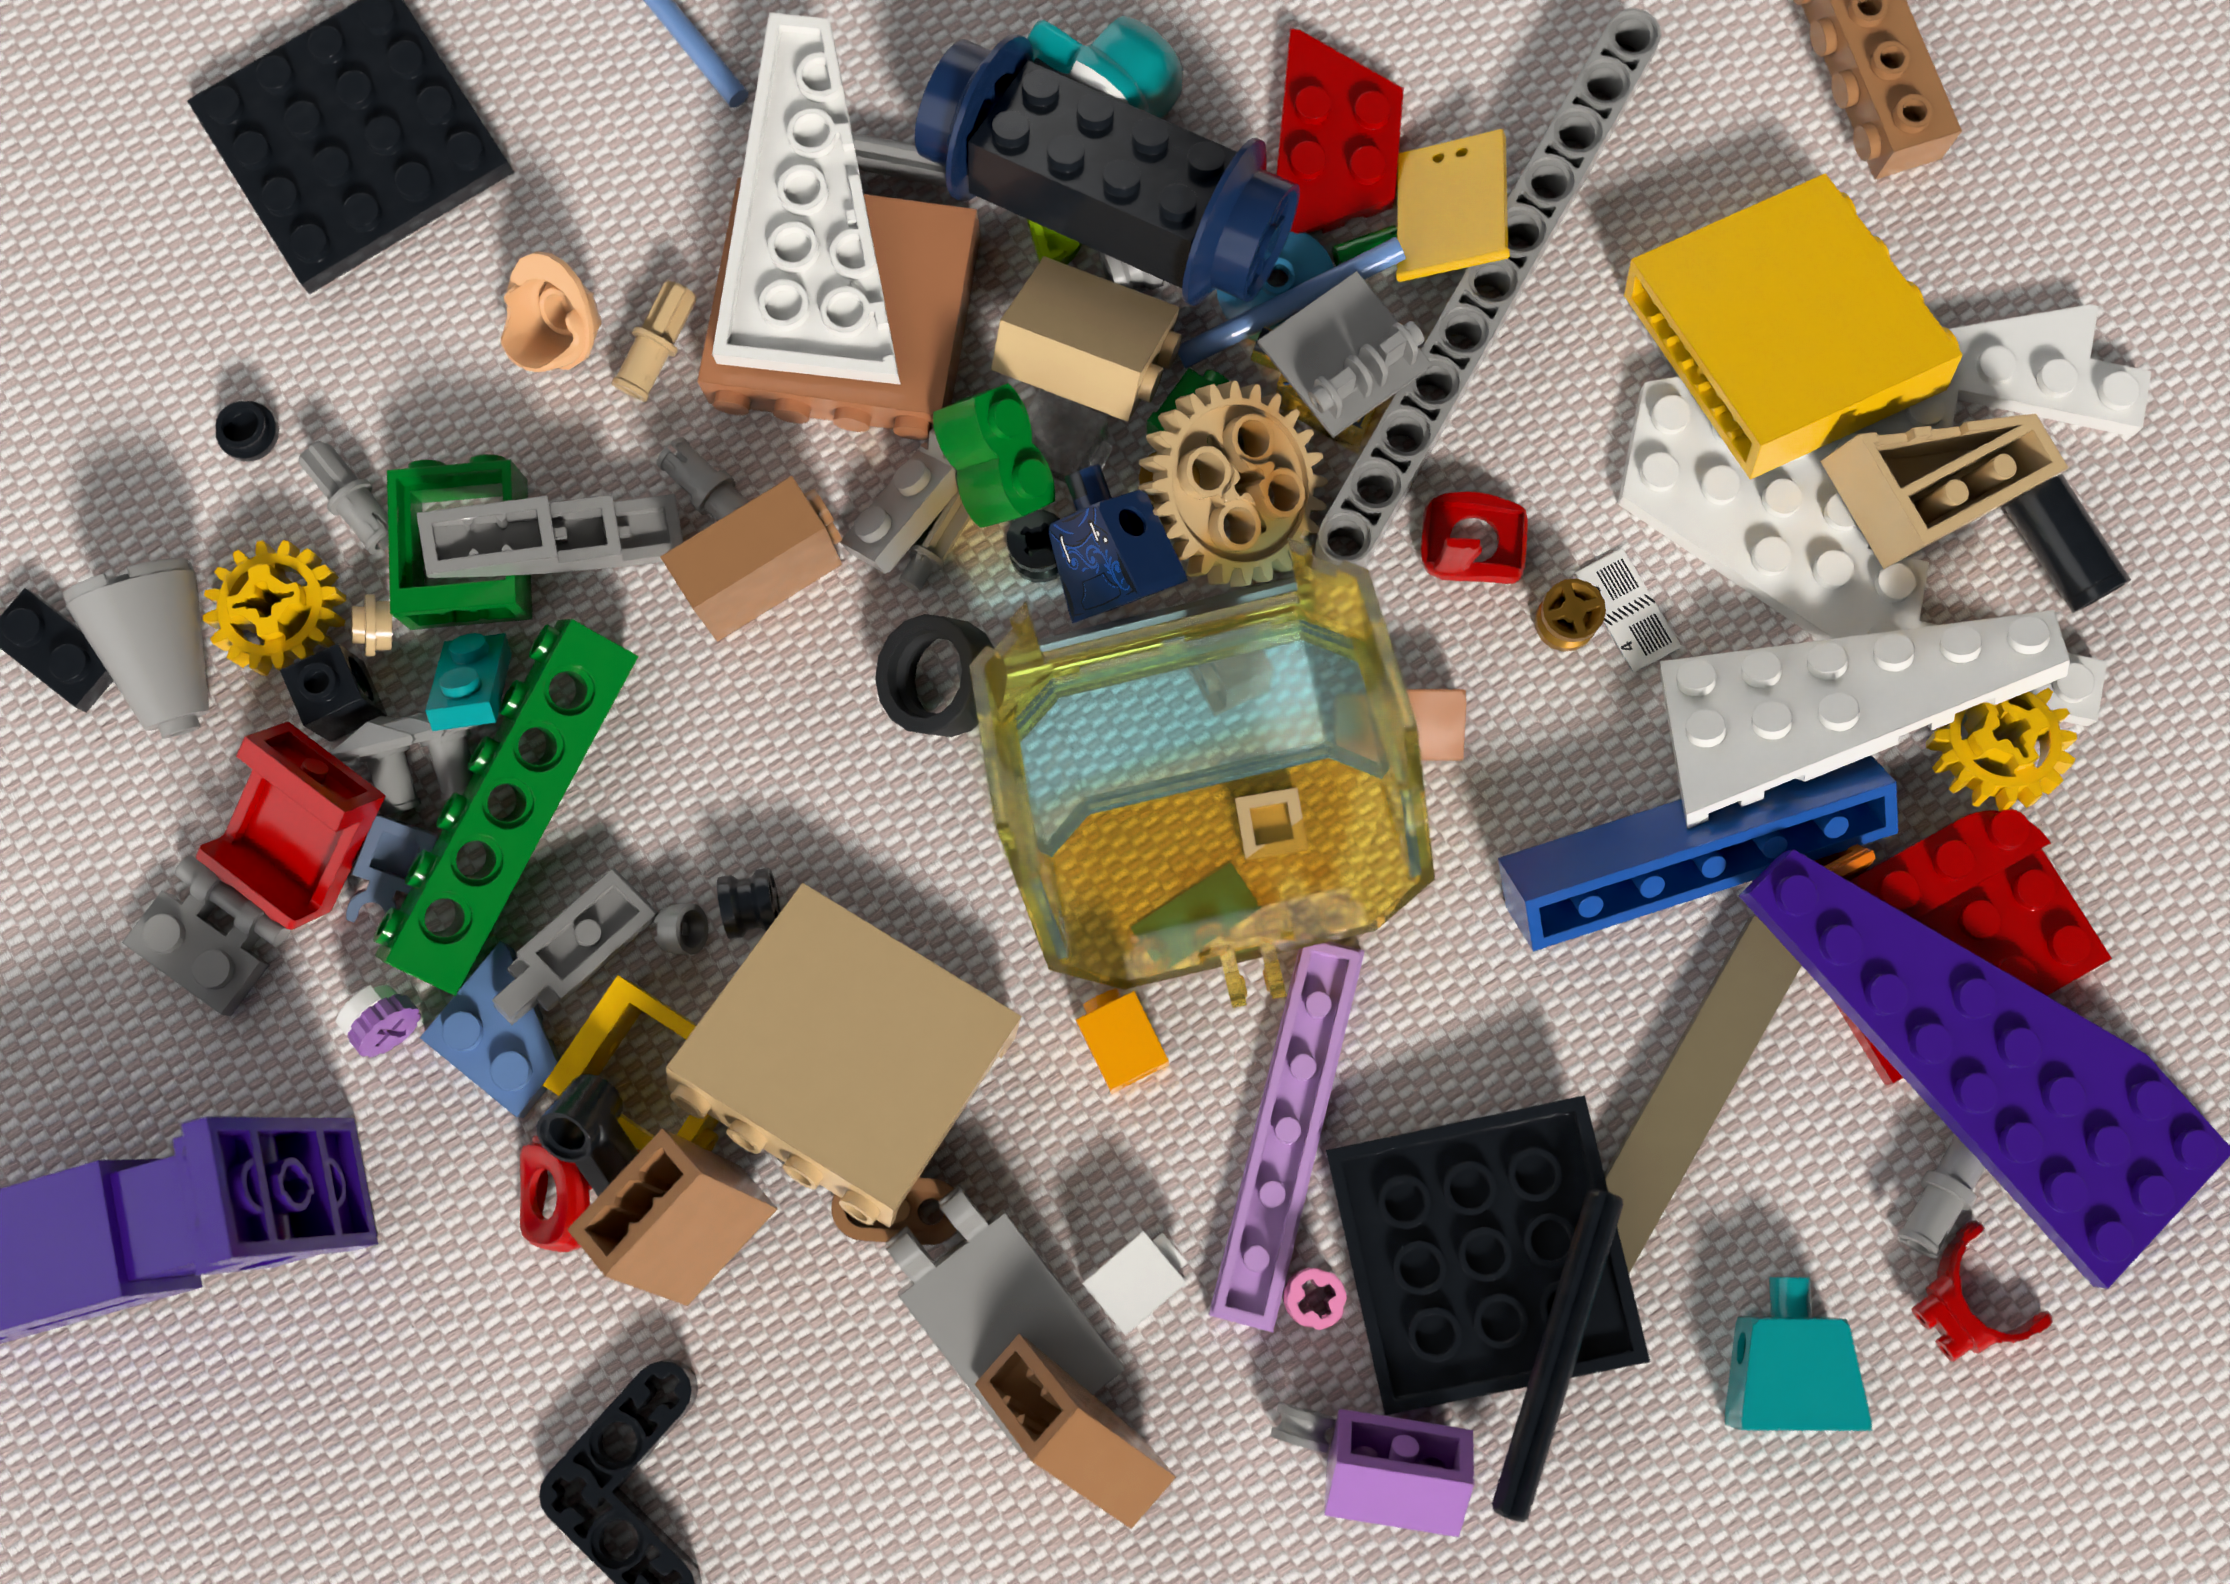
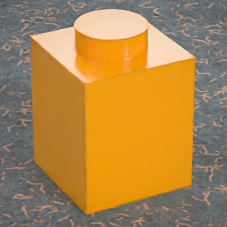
[1076,988,1169,1094]

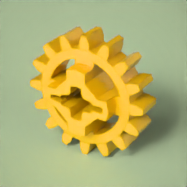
[202,540,347,676]
[1925,688,2077,811]

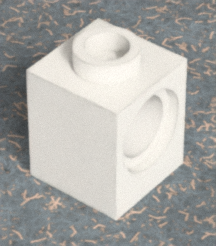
[1082,1231,1187,1336]

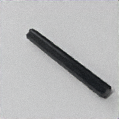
[1492,1188,1624,1522]

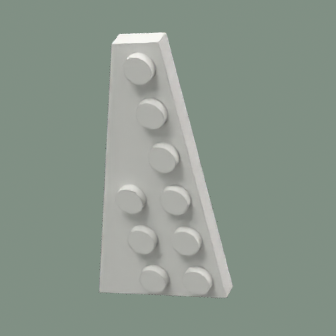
[712,12,901,384]

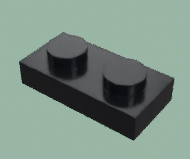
[0,588,113,713]

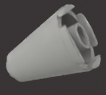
[63,558,210,739]

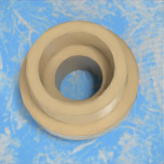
[351,594,392,657]

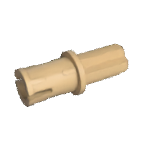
[611,281,696,402]

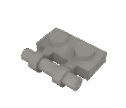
[122,856,291,1017]

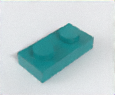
[425,633,512,731]

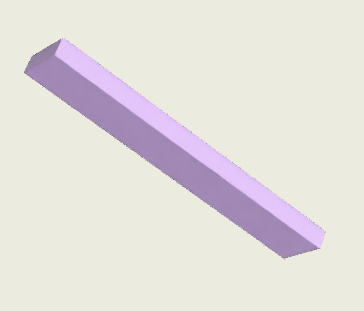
[1208,935,1365,1332]

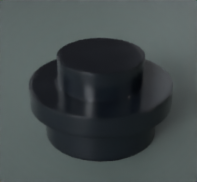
[215,401,279,462]

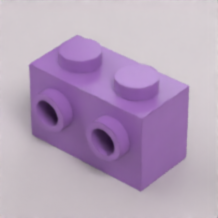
[1324,1409,1474,1537]

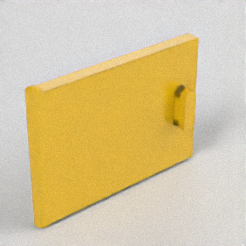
[1395,128,1510,282]

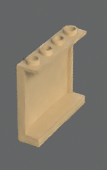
[666,882,1022,1228]

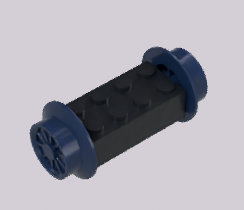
[915,34,1300,306]

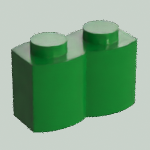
[933,383,1055,528]

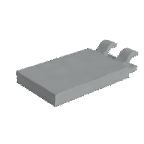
[886,1185,1125,1453]

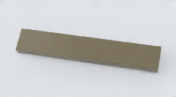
[1604,916,1802,1273]

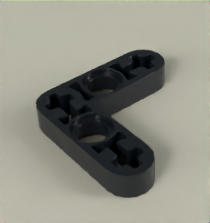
[539,1359,702,1584]

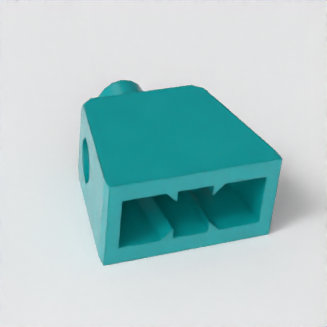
[1725,1277,1872,1431]

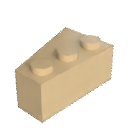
[1820,414,2068,569]

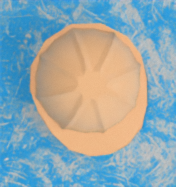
[500,251,601,372]

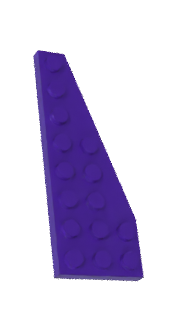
[1739,849,2230,1289]

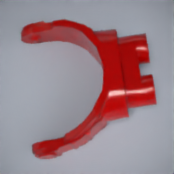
[1911,1220,2053,1362]

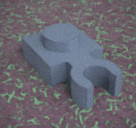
[346,813,438,922]

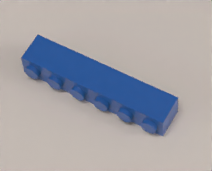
[1498,755,1899,952]

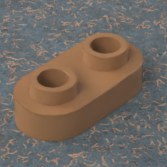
[831,1178,958,1245]

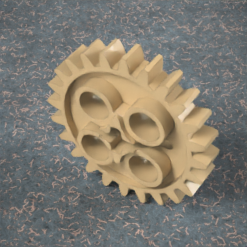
[1138,381,1328,587]

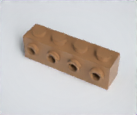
[1793,0,1962,180]

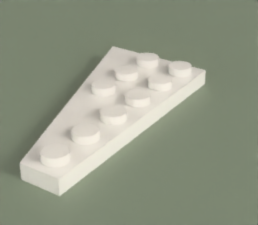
[1660,610,2070,829]

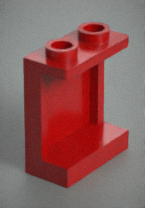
[195,721,386,930]

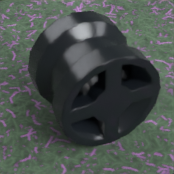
[1007,510,1060,583]
[717,868,781,940]

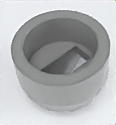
[653,903,709,955]

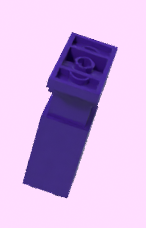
[0,1117,378,1344]

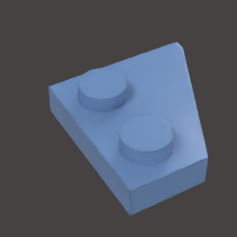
[420,941,561,1118]

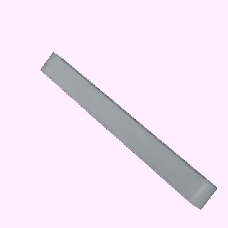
[1314,8,1661,582]

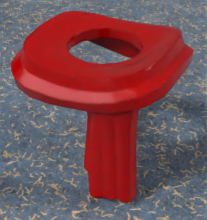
[1421,491,1528,584]
[520,1135,641,1252]

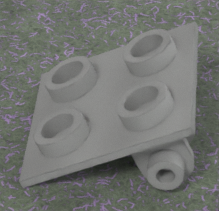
[1257,271,1433,438]

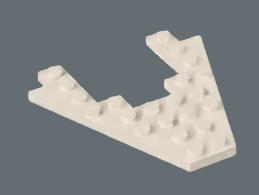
[1617,304,2152,739]

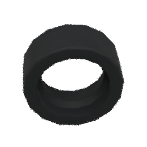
[875,614,1001,737]

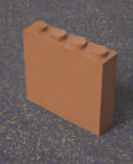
[697,177,981,440]

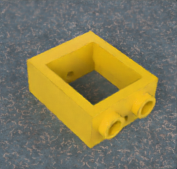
[543,975,719,1151]

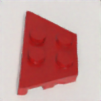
[1276,28,1404,234]

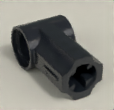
[536,1074,639,1196]

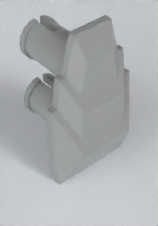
[330,712,482,815]

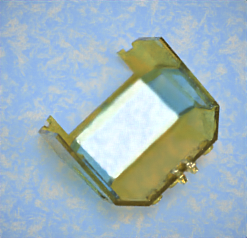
[969,537,1435,1008]

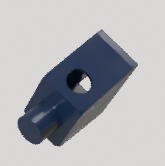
[1048,464,1188,623]

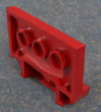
[1834,809,2112,1085]

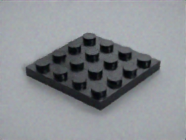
[186,0,514,294]
[1326,1095,1650,1416]

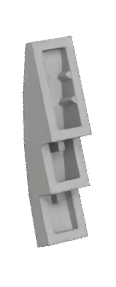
[416,494,683,578]

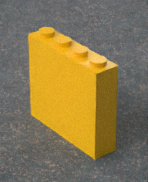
[1624,173,1963,480]

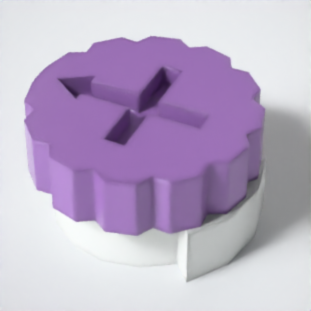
[335,985,421,1058]

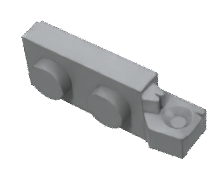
[840,428,958,574]
[492,868,658,1025]

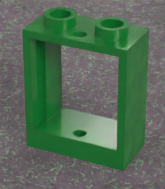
[387,454,533,630]

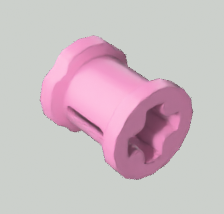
[1283,1268,1347,1330]

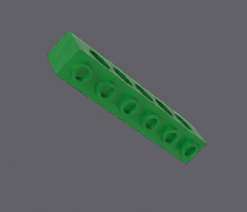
[373,619,639,996]

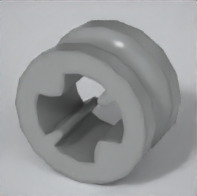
[1270,1402,1336,1453]

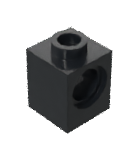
[280,643,388,742]

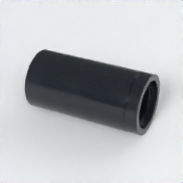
[2005,474,2131,613]

